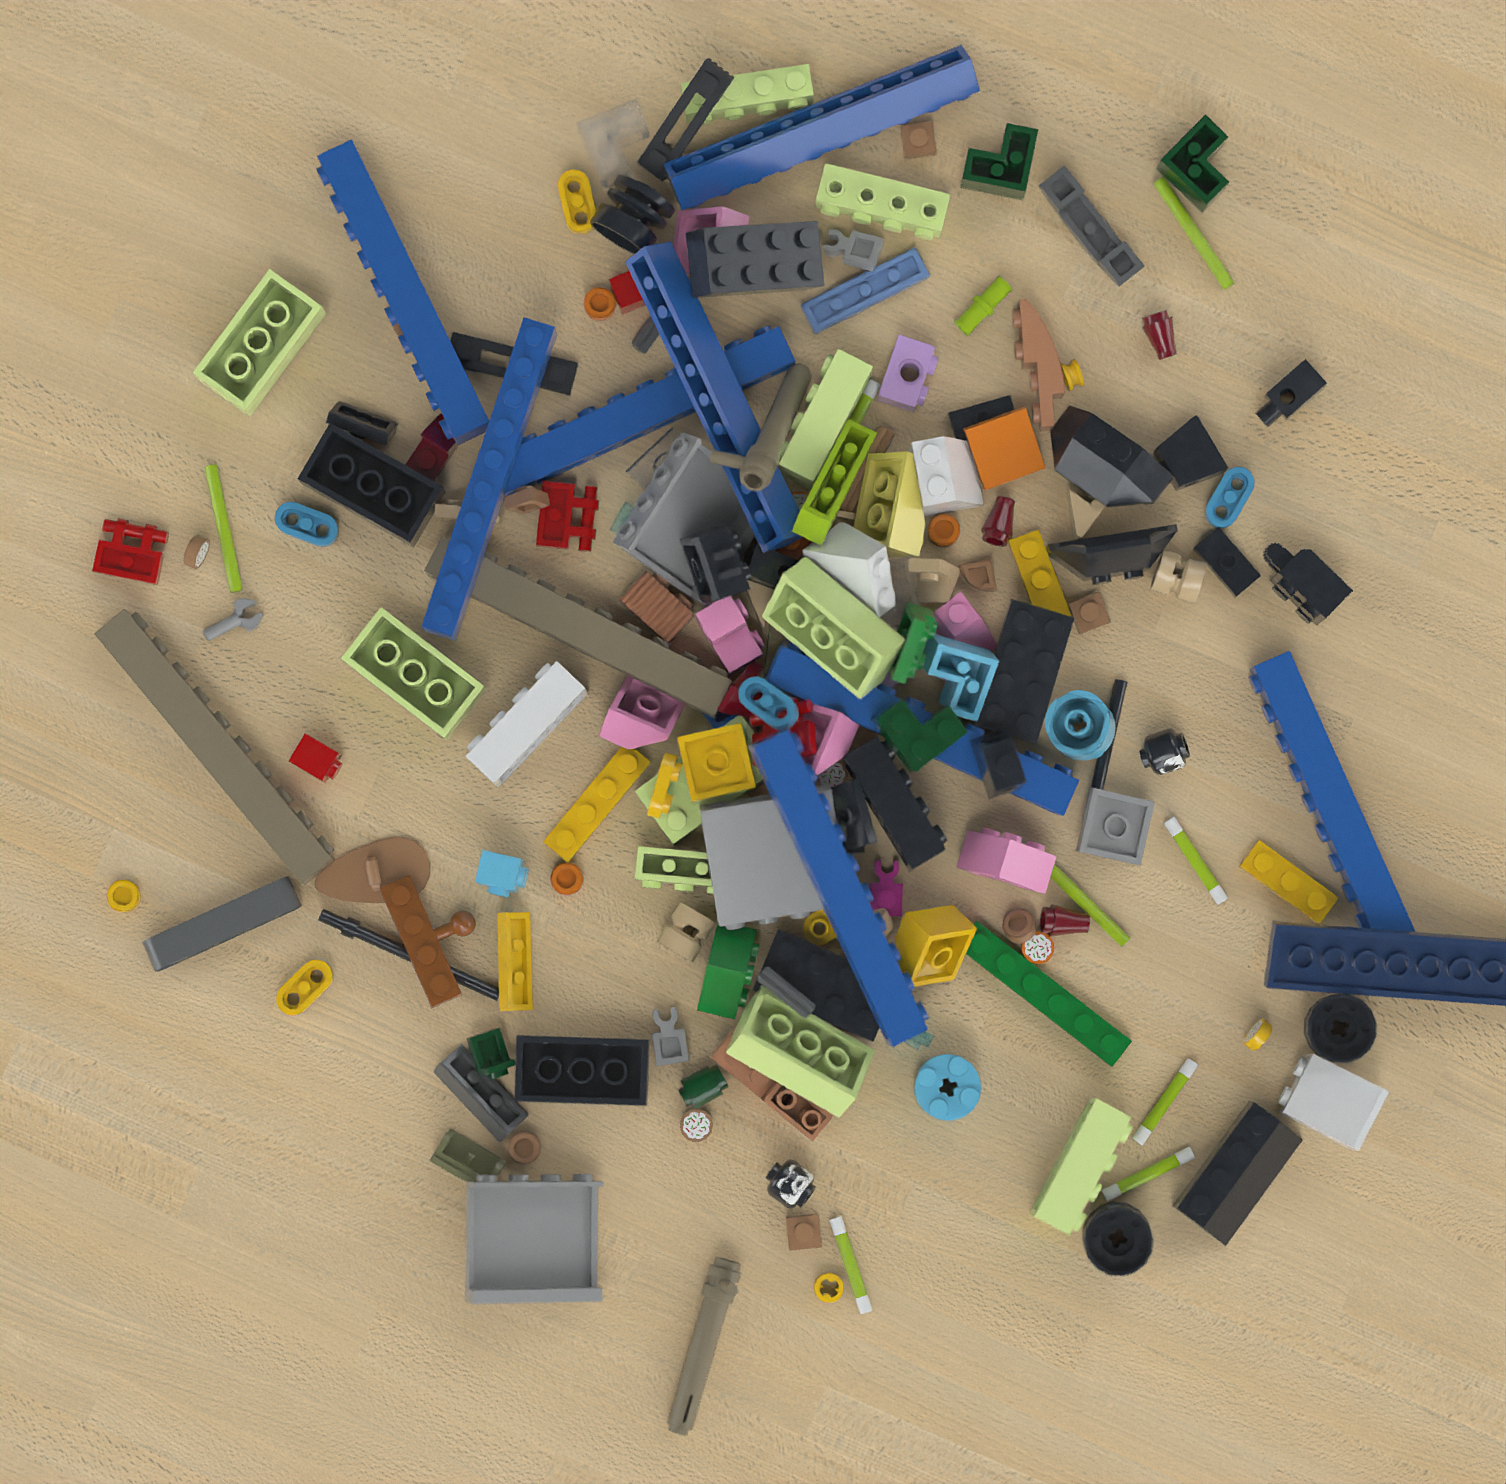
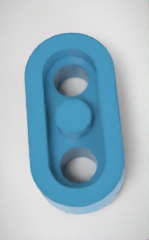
[1205,467,1255,529]
[275,502,339,547]
[739,677,798,730]

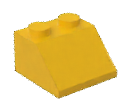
[895,905,977,987]

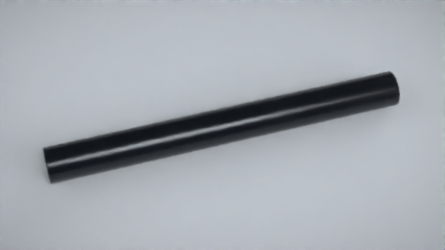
[1091,679,1128,790]

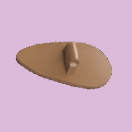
[315,837,430,903]

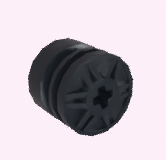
[589,174,675,254]
[1304,994,1377,1063]
[1082,1201,1153,1277]

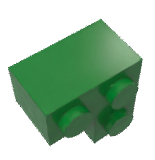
[697,923,760,1020]

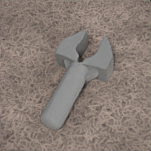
[203,598,263,641]

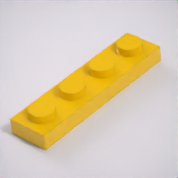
[543,747,651,863]

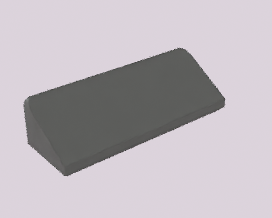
[434,1044,529,1142]

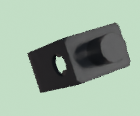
[1255,359,1327,428]
[1153,415,1228,491]
[742,544,799,590]
[970,730,1026,799]

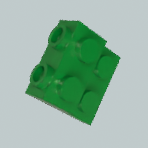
[889,602,938,683]

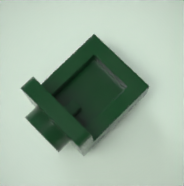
[466,1027,516,1080]

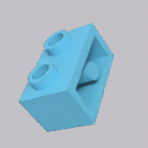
[475,850,529,898]

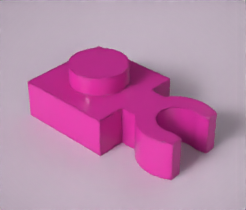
[869,860,903,917]

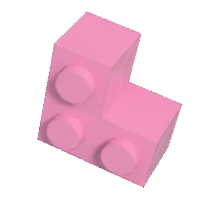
[696,596,765,676]
[956,827,1056,894]

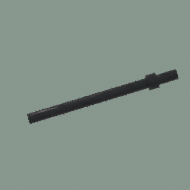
[318,909,499,1001]

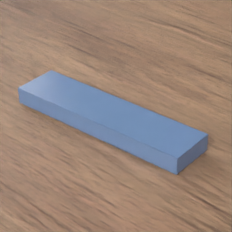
[800,247,930,335]

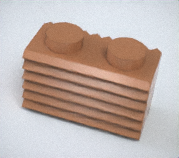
[619,571,694,644]

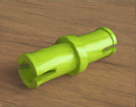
[954,275,1013,336]

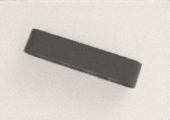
[142,876,302,972]

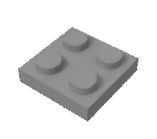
[1076,787,1155,866]

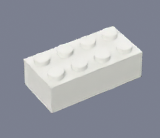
[466,661,588,788]

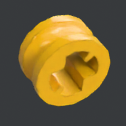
[1061,359,1085,392]
[813,1272,844,1303]

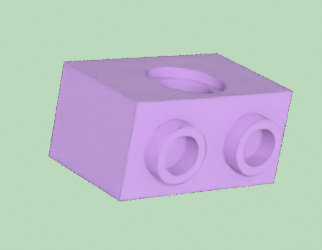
[877,335,939,413]

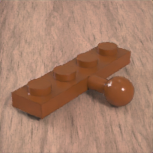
[379,875,476,1009]

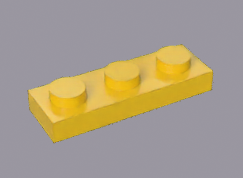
[1008,529,1071,616]
[1239,840,1339,924]
[497,912,533,1011]

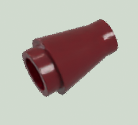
[1142,310,1177,360]
[981,496,1015,547]
[1040,904,1090,937]

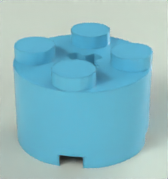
[1045,690,1115,761]
[914,1054,981,1121]

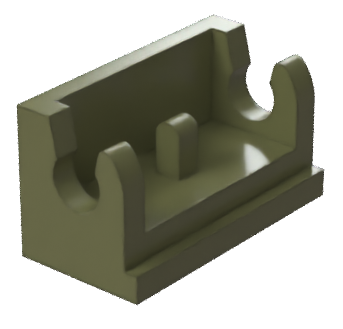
[430,1128,507,1182]

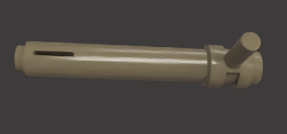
[710,363,811,491]
[667,1257,741,1436]

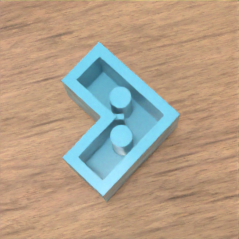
[923,634,999,721]

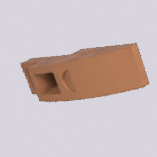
[1012,299,1065,432]
[710,1031,833,1142]

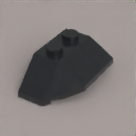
[1050,405,1173,507]
[1046,524,1178,585]

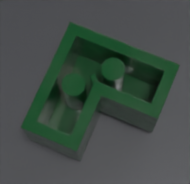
[1156,114,1229,213]
[960,123,1038,200]
[871,699,968,772]

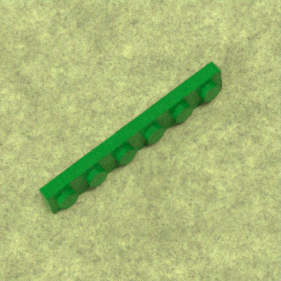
[966,921,1132,1067]

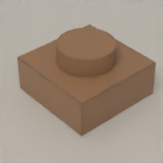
[900,121,937,159]
[504,486,550,515]
[1067,592,1111,635]
[786,1214,822,1251]

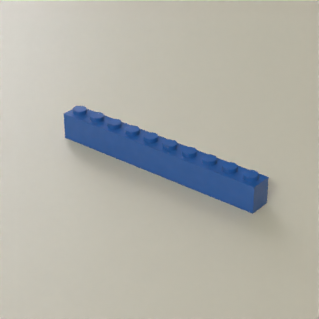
[663,45,980,210]
[316,139,489,446]
[625,241,802,553]
[421,317,557,641]
[502,326,795,501]
[765,643,1079,816]
[1248,651,1416,932]
[748,729,929,1047]

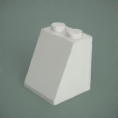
[909,436,984,517]
[803,522,896,618]
[1278,1054,1389,1151]

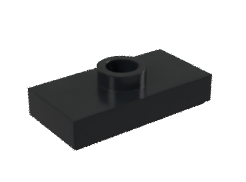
[948,395,1015,441]
[326,401,398,445]
[1193,527,1261,598]
[830,778,877,851]

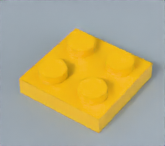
[677,723,756,802]

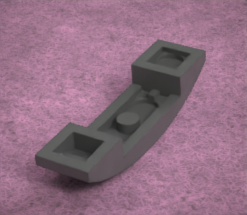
[1039,165,1145,287]

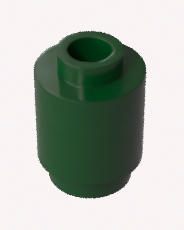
[678,1064,729,1109]

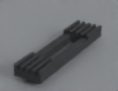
[637,58,735,182]
[450,332,578,396]

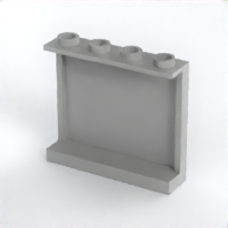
[613,432,755,607]
[699,784,836,929]
[465,1174,603,1304]

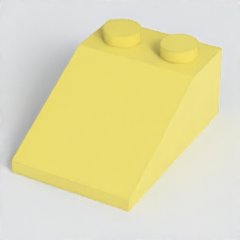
[853,451,925,557]

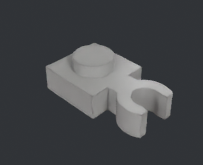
[823,229,884,272]
[652,1007,689,1066]

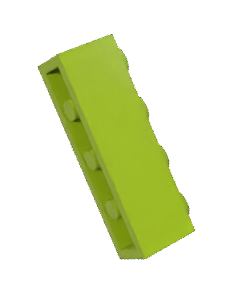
[792,419,877,545]

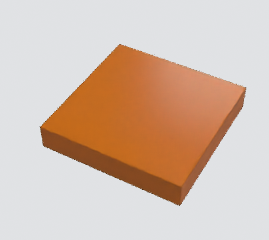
[963,406,1046,490]

